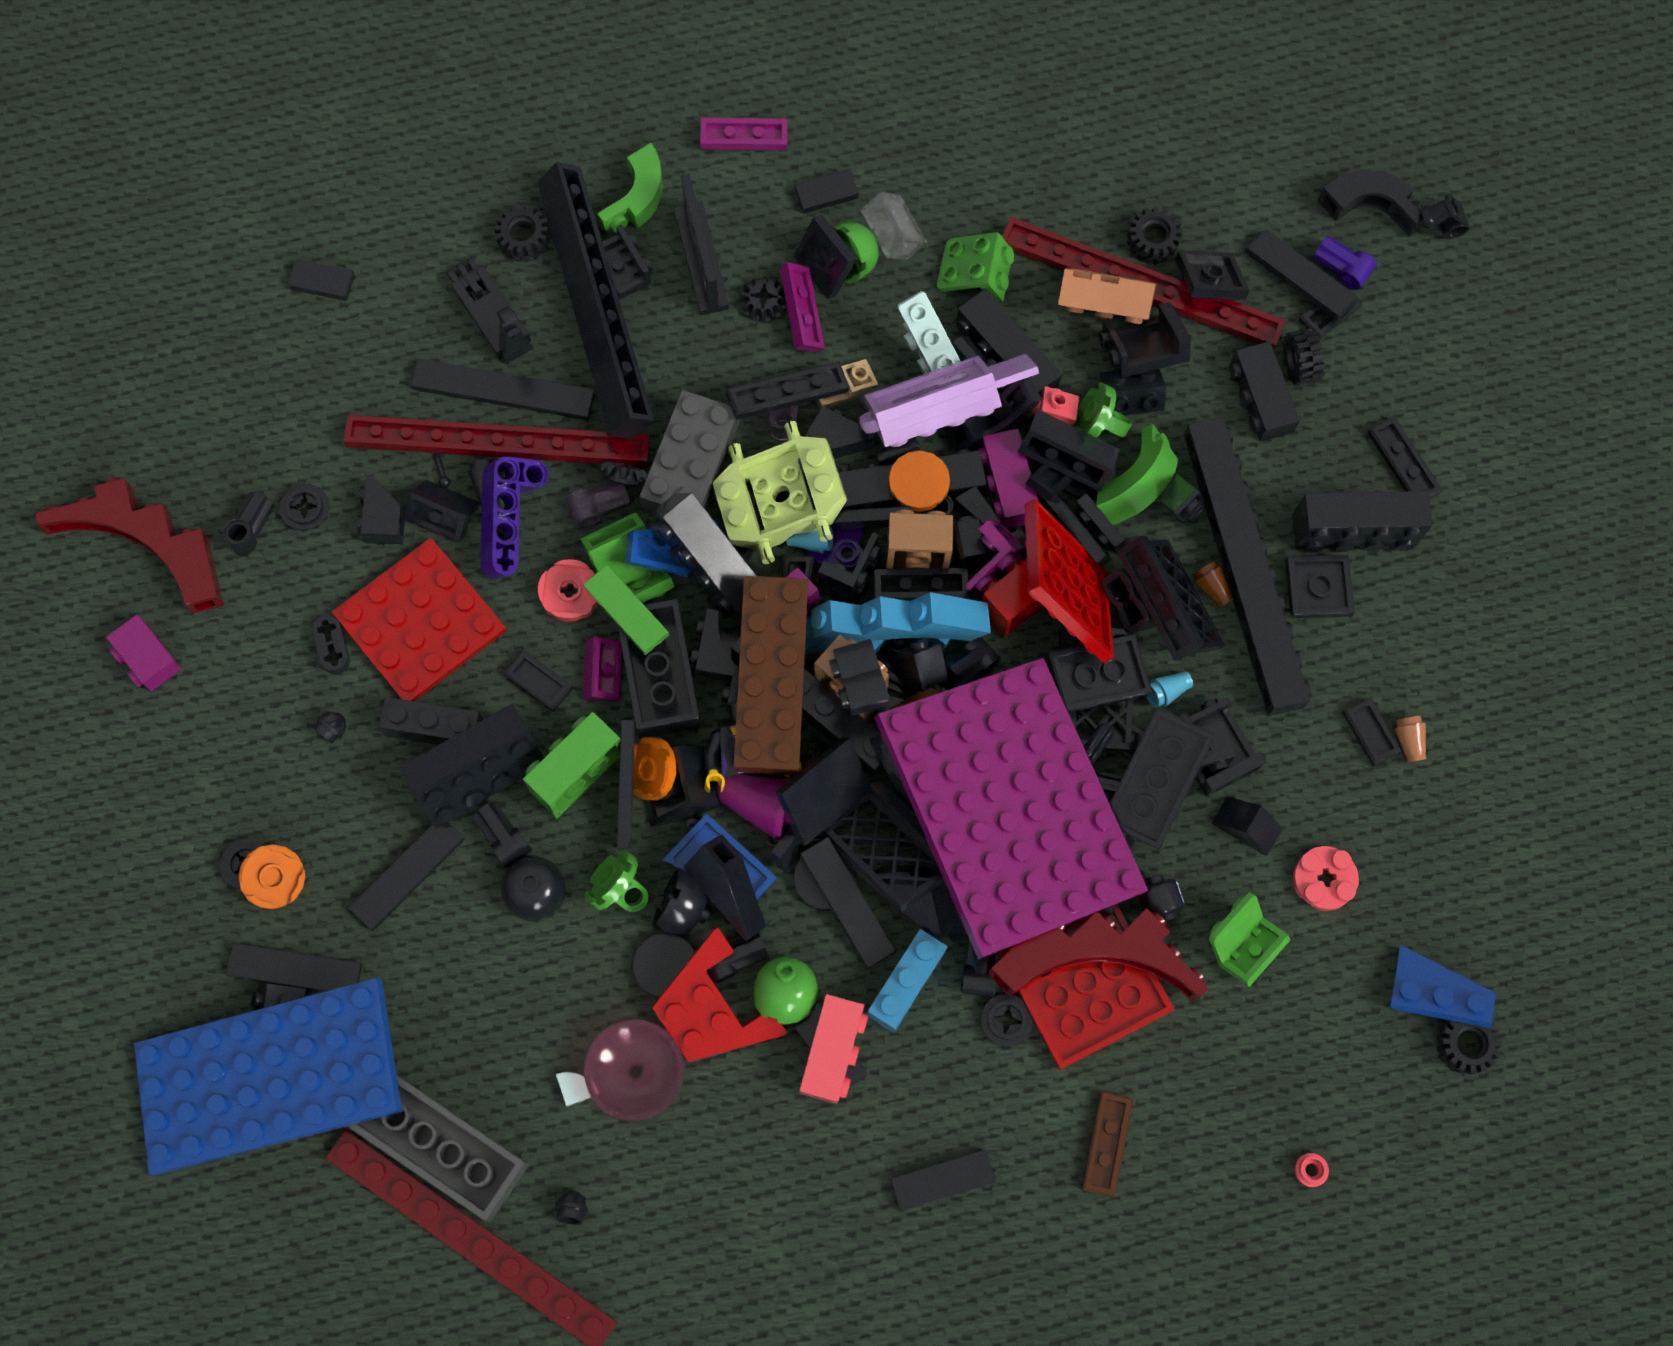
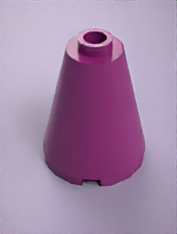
[716,774,791,841]

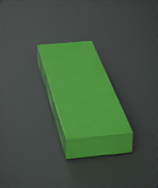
[583,565,669,655]

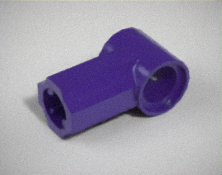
[1313,235,1377,290]

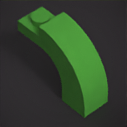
[1097,424,1178,525]

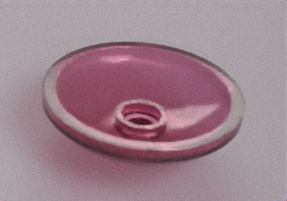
[584,1020,684,1121]

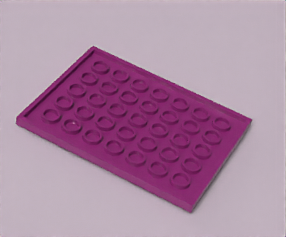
[875,658,1148,959]

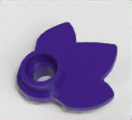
[808,529,863,569]

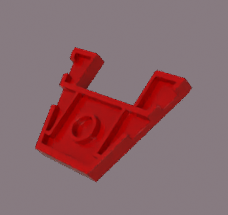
[652,926,787,1062]

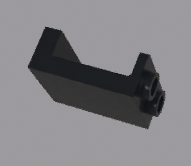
[1098,302,1191,378]
[1179,698,1266,797]

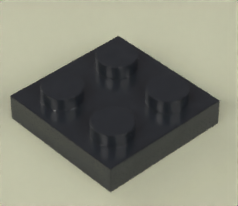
[794,214,857,299]
[1175,250,1250,300]
[1285,555,1355,618]

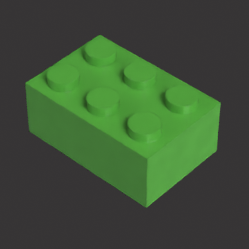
[523,712,621,819]

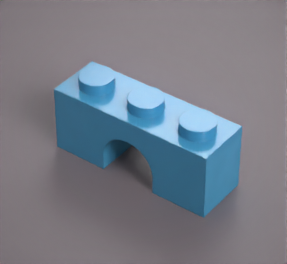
[867,929,948,1033]

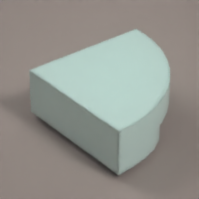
[556,1072,598,1107]

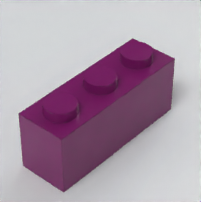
[978,429,1039,528]

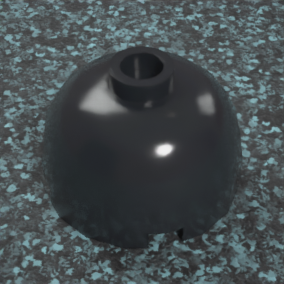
[501,856,566,921]
[652,868,711,934]

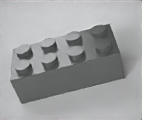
[640,390,740,513]

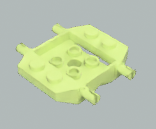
[712,421,847,564]

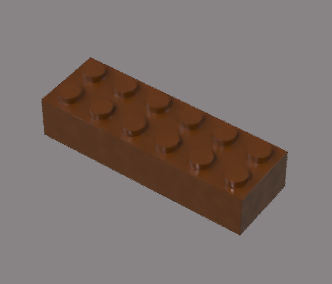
[734,576,808,775]

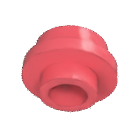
[1295,1153,1329,1187]

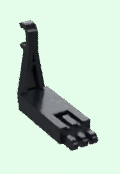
[446,257,532,364]

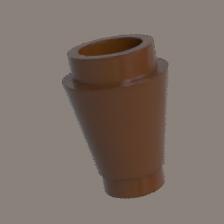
[1193,561,1234,608]

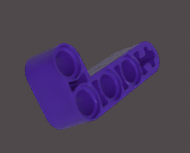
[481,457,549,580]

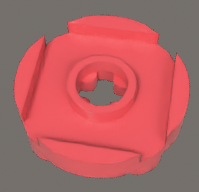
[538,559,598,622]
[1293,846,1359,911]

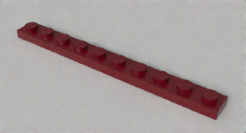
[1002,216,1286,350]
[343,415,650,467]
[325,1129,618,1346]

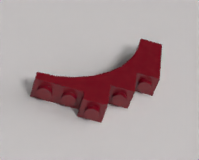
[35,478,224,614]
[987,909,1209,1002]

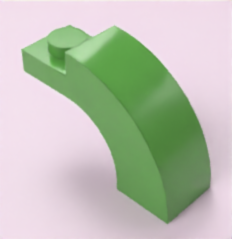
[597,143,663,235]

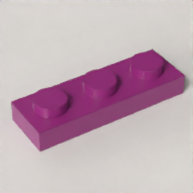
[700,118,788,150]
[780,262,825,353]

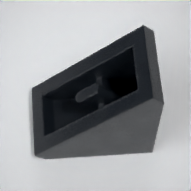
[1212,796,1283,856]

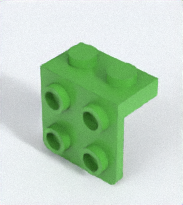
[937,232,1014,302]
[1209,892,1290,987]

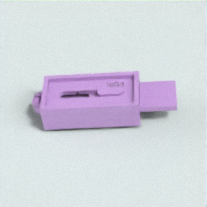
[860,354,1039,447]

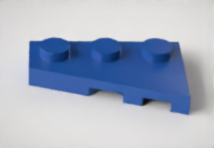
[625,520,718,577]
[663,813,777,901]
[1390,945,1496,1028]

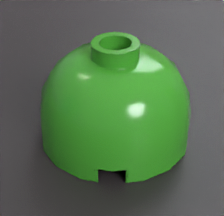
[832,221,879,284]
[753,957,818,1024]

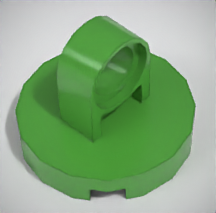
[1073,382,1133,438]
[584,849,648,912]

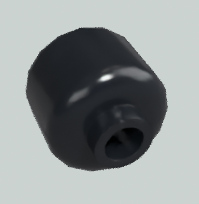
[1138,874,1184,921]

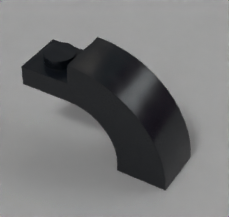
[944,377,1042,452]

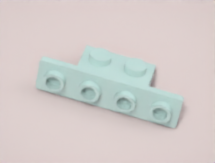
[897,291,961,374]

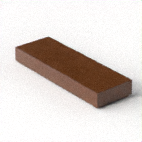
[1081,1091,1133,1198]

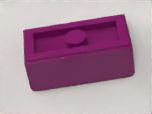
[582,636,622,702]

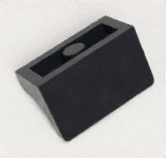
[404,480,479,542]

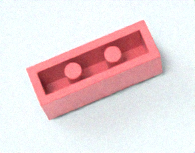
[799,994,868,1105]

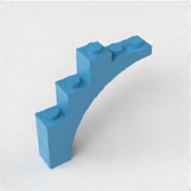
[805,592,991,656]

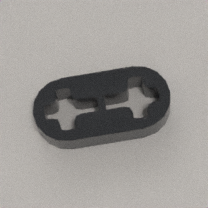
[312,615,350,674]

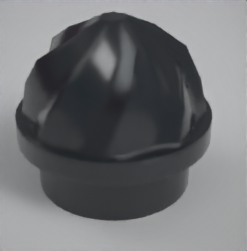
[313,711,346,744]
[554,1191,588,1225]

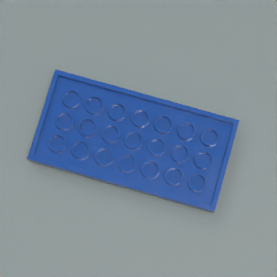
[134,978,402,1175]

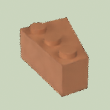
[1058,268,1156,324]

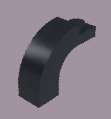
[1317,170,1424,237]

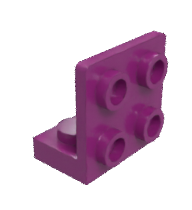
[964,520,1025,591]

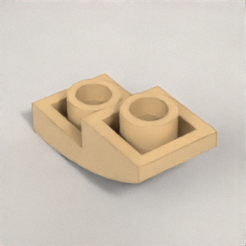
[815,359,878,411]

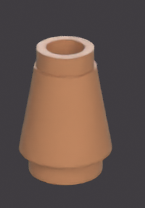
[1394,715,1426,763]

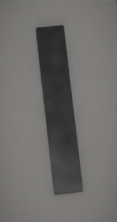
[411,359,595,421]

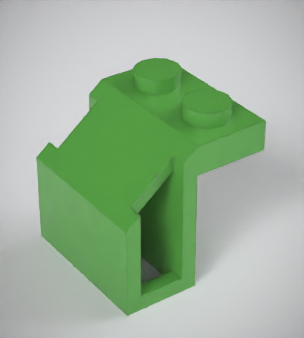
[581,512,675,603]

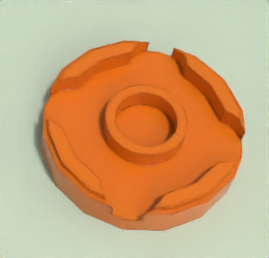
[888,451,950,512]
[633,737,676,800]
[238,844,305,909]

